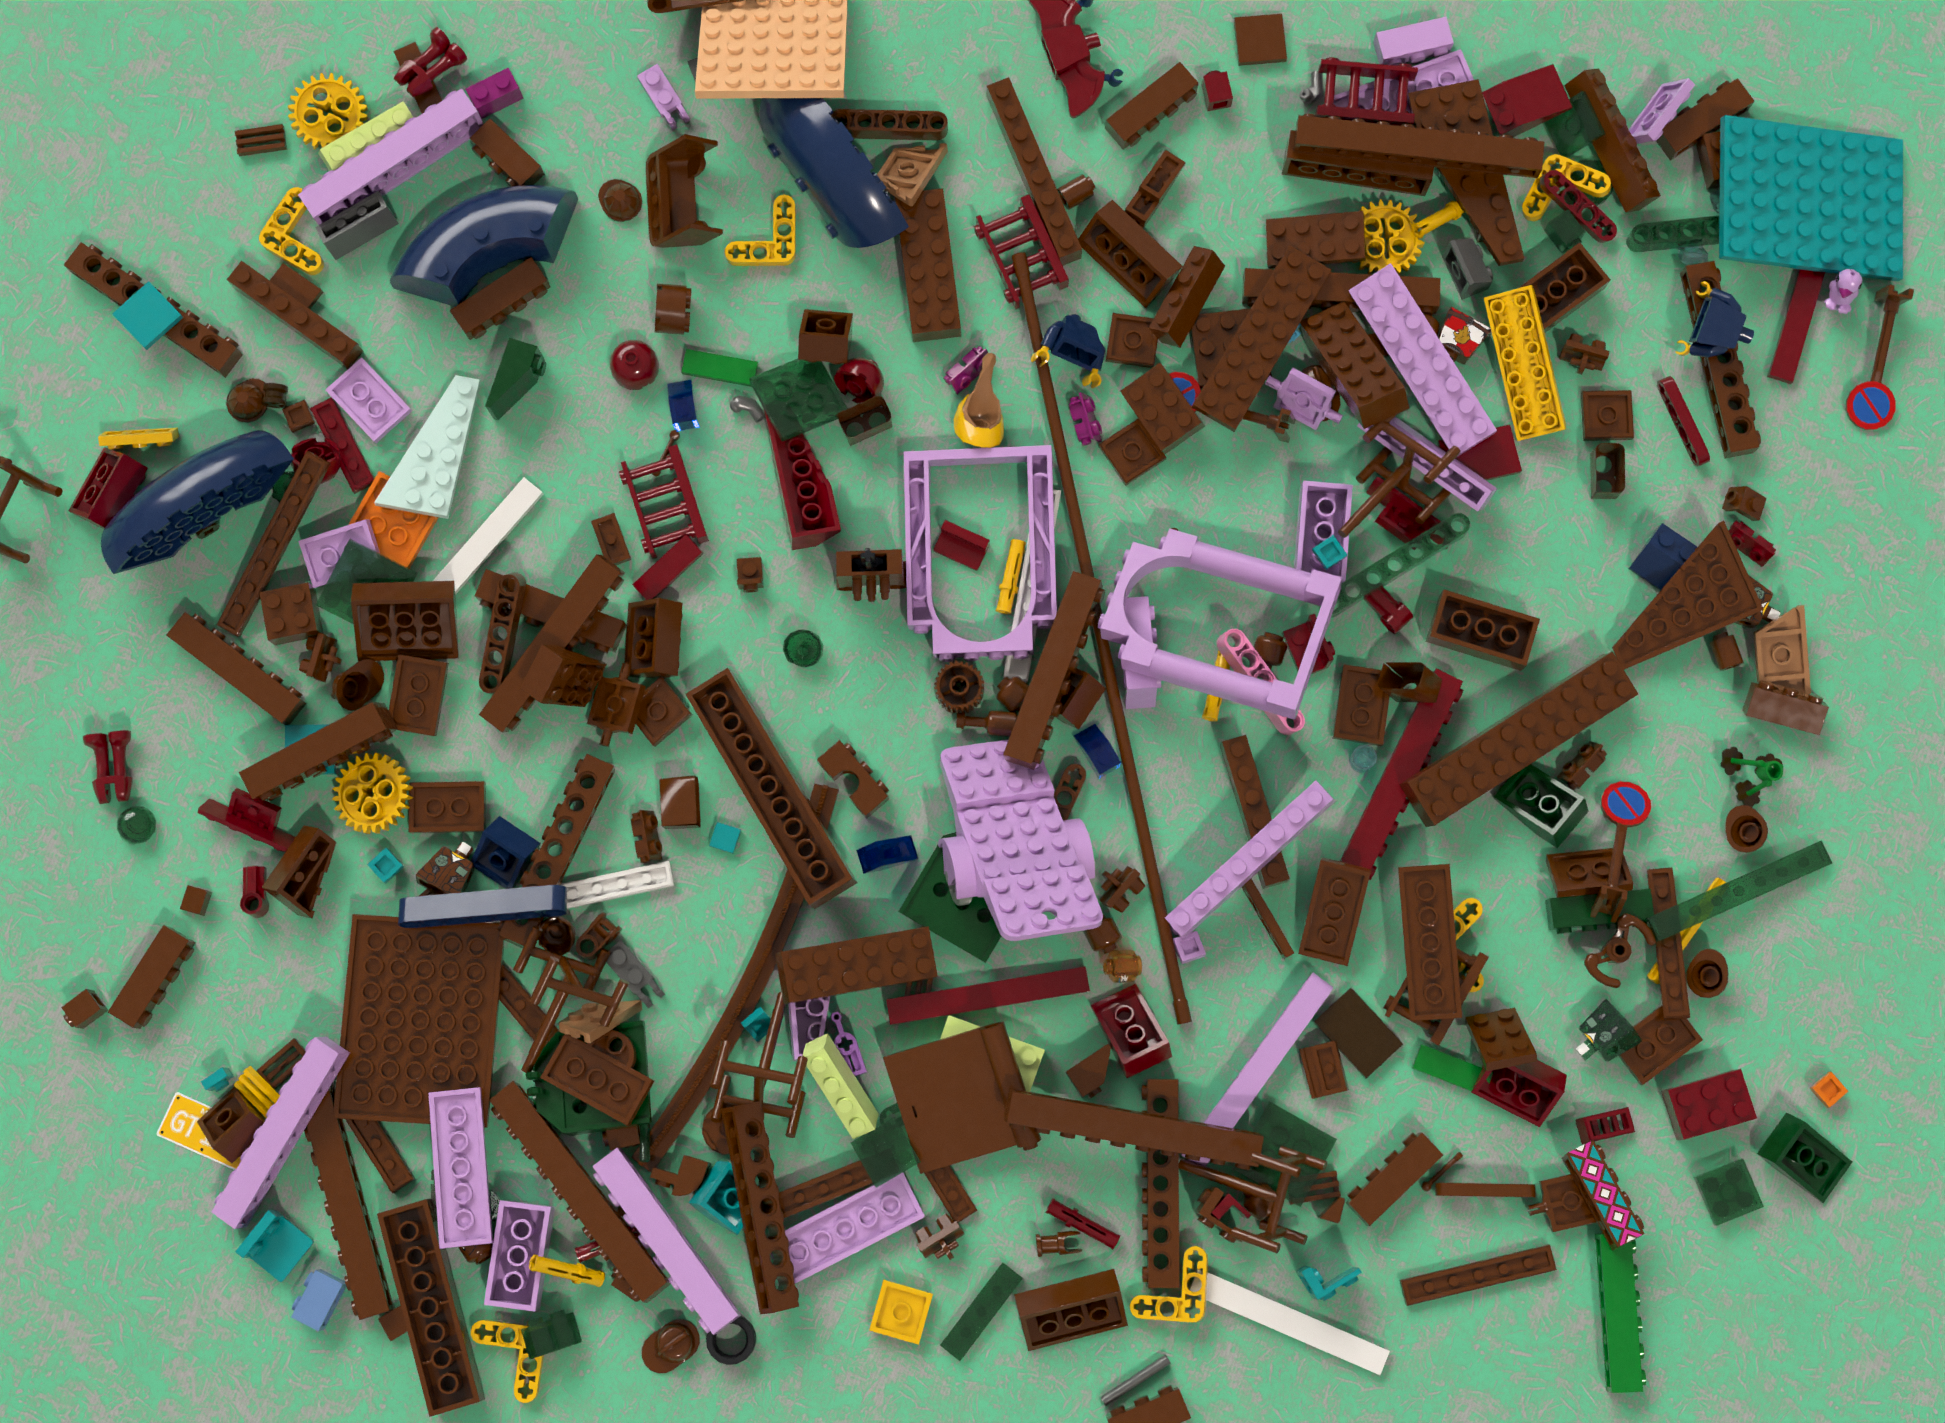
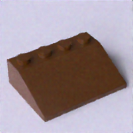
[351,581,459,661]

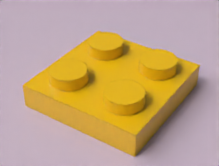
[869,1280,933,1345]

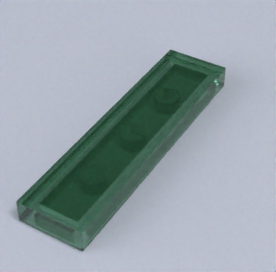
[940,1262,1023,1361]

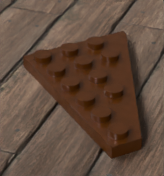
[1612,520,1764,670]

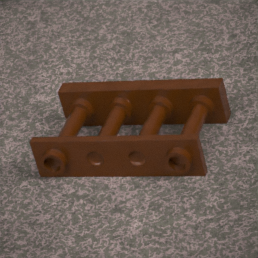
[1383,948,1489,1046]

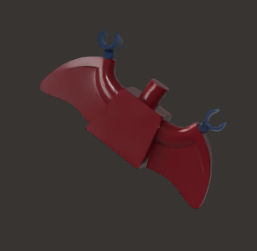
[1028,0,1123,118]

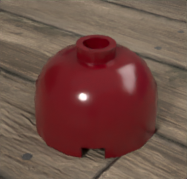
[610,340,659,390]
[834,357,884,404]
[291,438,340,484]

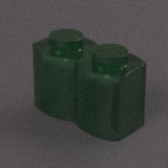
[521,1310,582,1359]

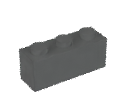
[315,191,399,260]

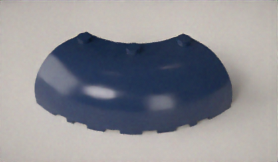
[759,98,909,248]
[390,185,578,307]
[101,430,294,574]

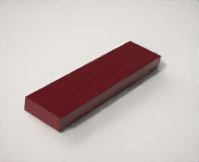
[310,397,375,494]

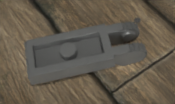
[607,940,665,1008]

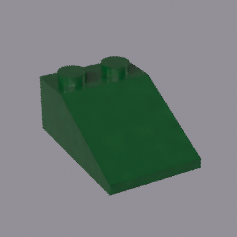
[485,338,546,420]
[1494,764,1589,848]
[1757,1113,1852,1203]

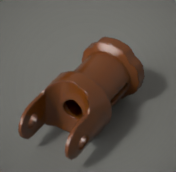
[1036,1231,1082,1257]

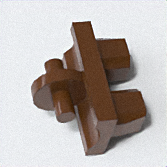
[1559,333,1610,375]
[299,633,342,683]
[1099,866,1145,913]
[915,1214,964,1260]

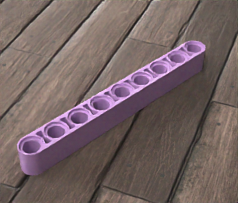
[1181,972,1334,1166]

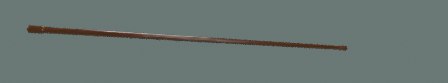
[1012,252,1192,1025]

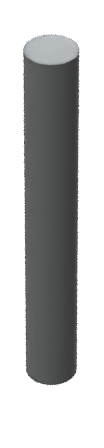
[1101,1355,1171,1406]

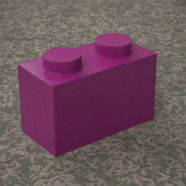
[465,68,524,119]

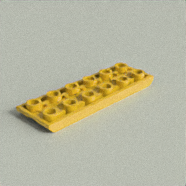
[1484,285,1566,441]

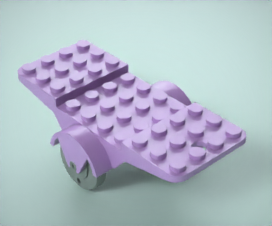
[938,739,1103,941]

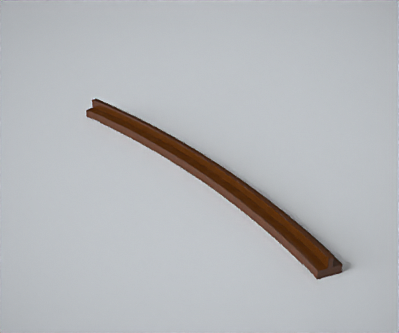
[631,783,839,1172]

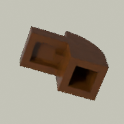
[650,1155,710,1196]

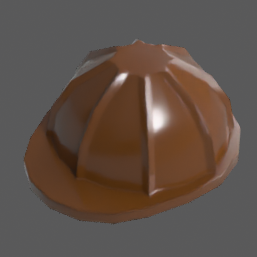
[598,179,643,222]
[226,378,267,423]
[1726,805,1768,853]
[1686,949,1729,998]

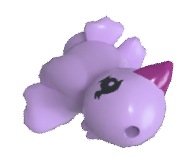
[1824,269,1863,314]

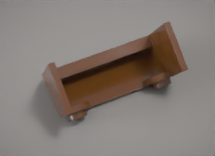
[646,134,723,248]

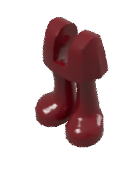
[394,27,467,97]
[83,730,133,804]

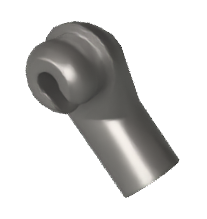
[1299,71,1323,104]
[730,395,765,423]

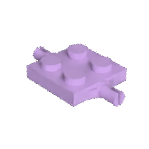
[1265,368,1343,430]

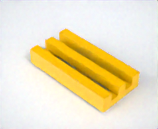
[234,1066,280,1119]

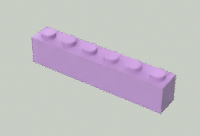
[1357,417,1497,512]

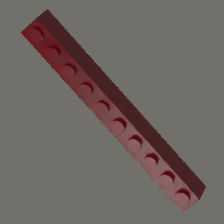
[1340,668,1464,880]

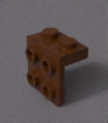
[1195,1186,1242,1243]

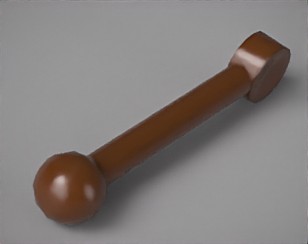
[652,430,680,477]
[1421,1152,1463,1192]

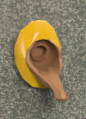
[953,353,1004,448]

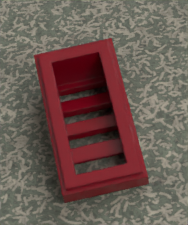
[1576,1107,1635,1144]

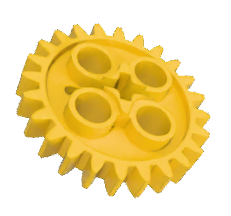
[288,73,368,150]
[1352,199,1425,276]
[332,752,413,834]

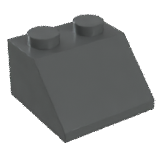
[1442,238,1493,300]

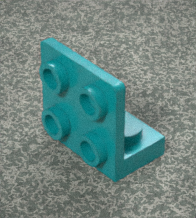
[235,1210,314,1282]
[1296,1266,1362,1301]

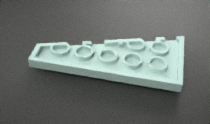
[374,375,481,519]

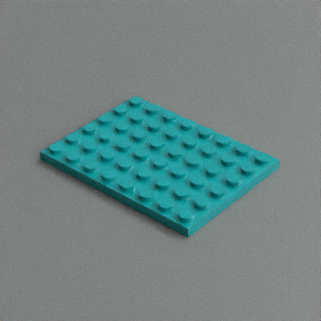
[1719,115,1903,282]

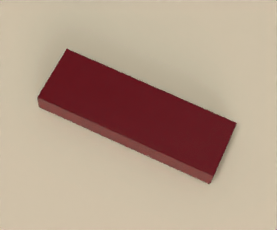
[632,534,704,600]

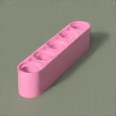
[1217,629,1305,735]

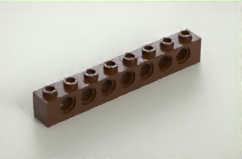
[64,242,243,378]
[1680,261,1761,459]
[497,754,615,948]
[1141,1079,1179,1288]
[721,1101,799,1314]

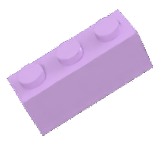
[1373,17,1454,66]

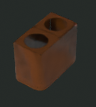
[836,396,892,446]
[1590,443,1625,499]
[1378,662,1442,703]
[659,775,701,829]

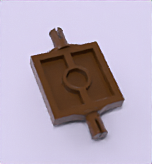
[587,663,646,747]
[1527,1174,1596,1232]

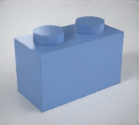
[291,1269,346,1331]

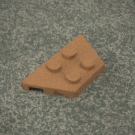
[877,143,948,206]
[1753,605,1811,697]
[559,1000,642,1043]

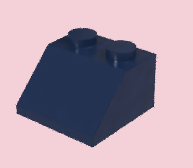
[1628,523,1697,590]
[471,816,541,889]

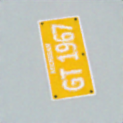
[156,1092,241,1170]

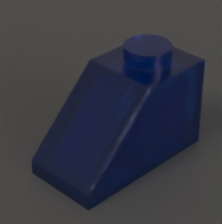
[667,380,700,431]
[1073,724,1121,779]
[856,835,918,874]

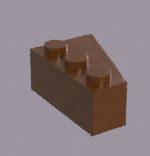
[262,825,336,919]

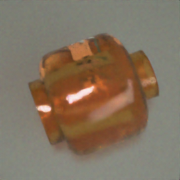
[1103,949,1142,983]

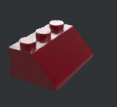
[68,447,148,529]
[1471,1060,1567,1127]

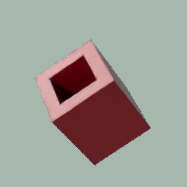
[1202,70,1233,111]

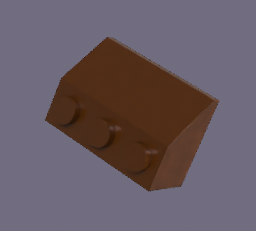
[624,598,683,678]

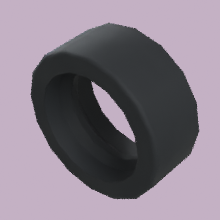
[706,1316,756,1365]

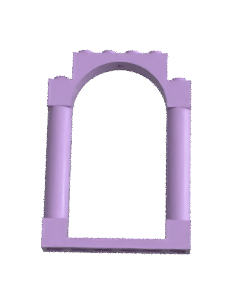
[904,445,1058,662]
[1098,528,1342,720]

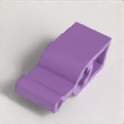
[831,1011,868,1077]

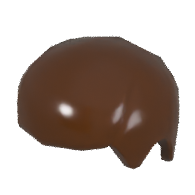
[538,916,576,956]

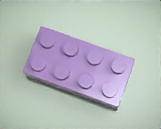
[1294,480,1353,588]
[484,1200,555,1312]

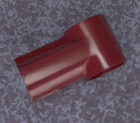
[1363,584,1413,634]
[240,866,269,918]

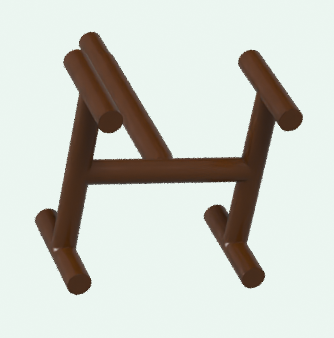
[1338,414,1461,538]
[0,456,63,564]
[513,926,629,1073]
[710,992,808,1138]
[1179,1146,1327,1254]

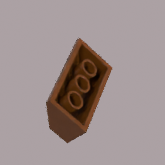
[1078,200,1183,308]
[1014,1269,1128,1351]

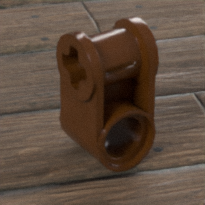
[575,912,622,960]

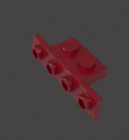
[1367,477,1457,550]
[197,788,296,852]

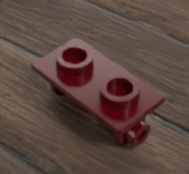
[1728,520,1776,567]

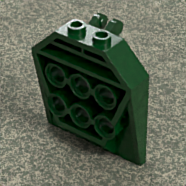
[898,832,1002,963]
[526,1020,652,1136]

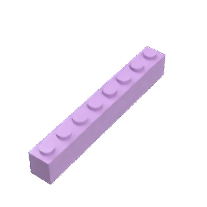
[1165,781,1336,937]
[211,1037,350,1229]
[592,1148,741,1335]

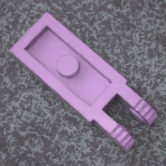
[637,64,690,131]

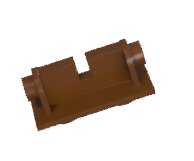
[1557,741,1607,791]
[630,810,663,863]

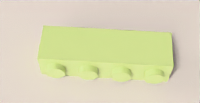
[318,101,413,171]
[802,1033,879,1139]

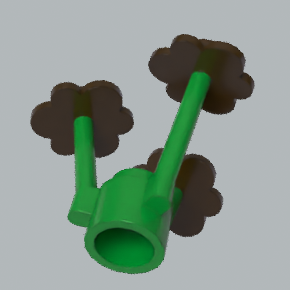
[1721,747,1783,807]

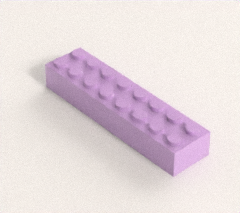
[298,88,483,225]
[1348,263,1497,457]

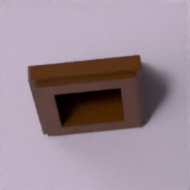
[180,885,212,916]
[1318,1197,1345,1223]

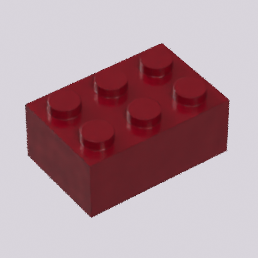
[1661,1069,1757,1140]

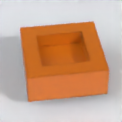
[1810,1072,1848,1108]

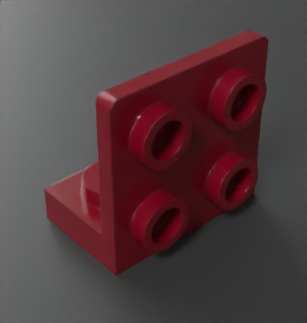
[1282,614,1335,674]

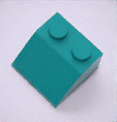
[688,1161,758,1235]

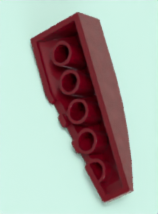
[764,403,841,550]

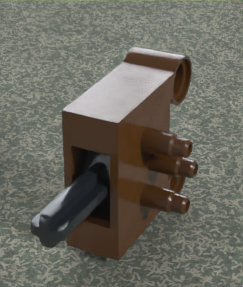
[836,548,907,602]

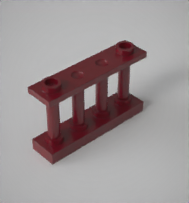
[1315,57,1418,126]
[974,194,1069,310]
[619,444,709,559]

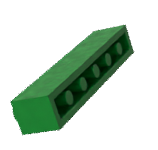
[1595,1233,1646,1393]

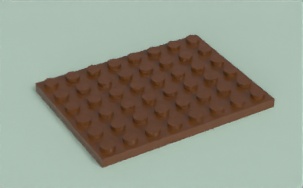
[333,914,505,1128]

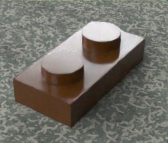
[591,513,632,565]

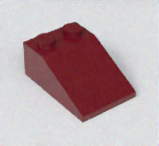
[1482,64,1573,137]
[1090,984,1172,1078]

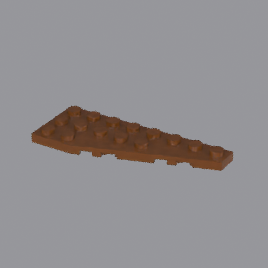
[1407,79,1524,266]

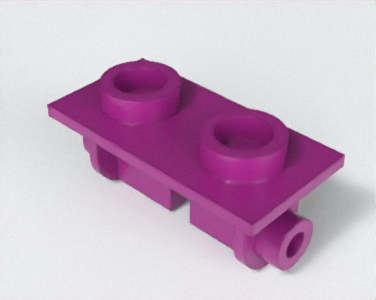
[943,346,988,395]
[1068,392,1102,446]

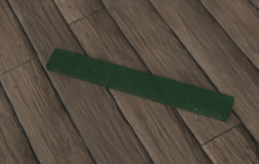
[1645,840,1832,942]

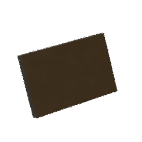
[1313,988,1403,1079]

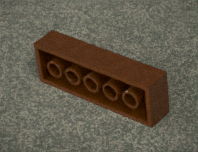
[1282,130,1434,196]
[895,188,961,342]
[1300,302,1409,429]
[239,702,398,801]
[775,926,938,1005]

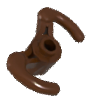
[1584,913,1656,988]

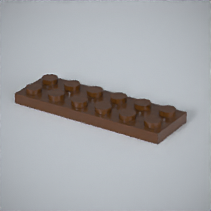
[1398,864,1462,1021]

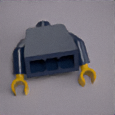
[1675,281,1754,358]
[1031,314,1105,389]

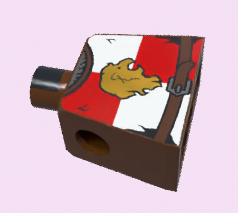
[1438,306,1491,365]

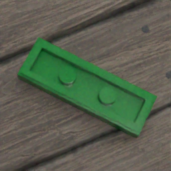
[681,349,759,387]
[1412,1044,1493,1091]

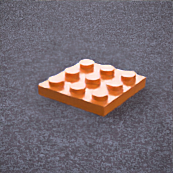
[348,471,439,570]

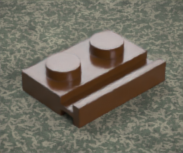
[1299,1040,1349,1099]

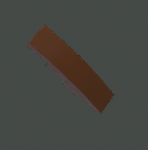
[1125,150,1186,229]

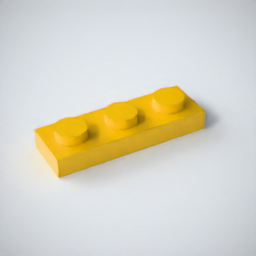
[98,427,179,449]

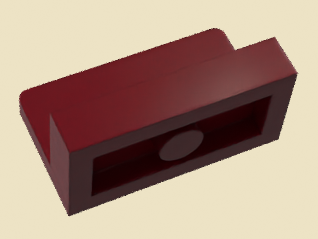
[934,520,990,571]
[1210,1193,1251,1220]

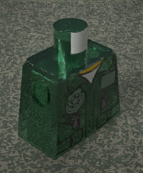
[1575,999,1642,1061]

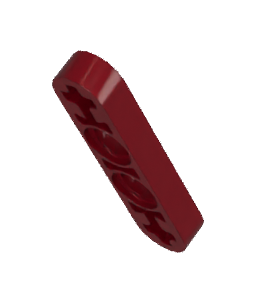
[1540,170,1617,243]
[1657,376,1710,467]

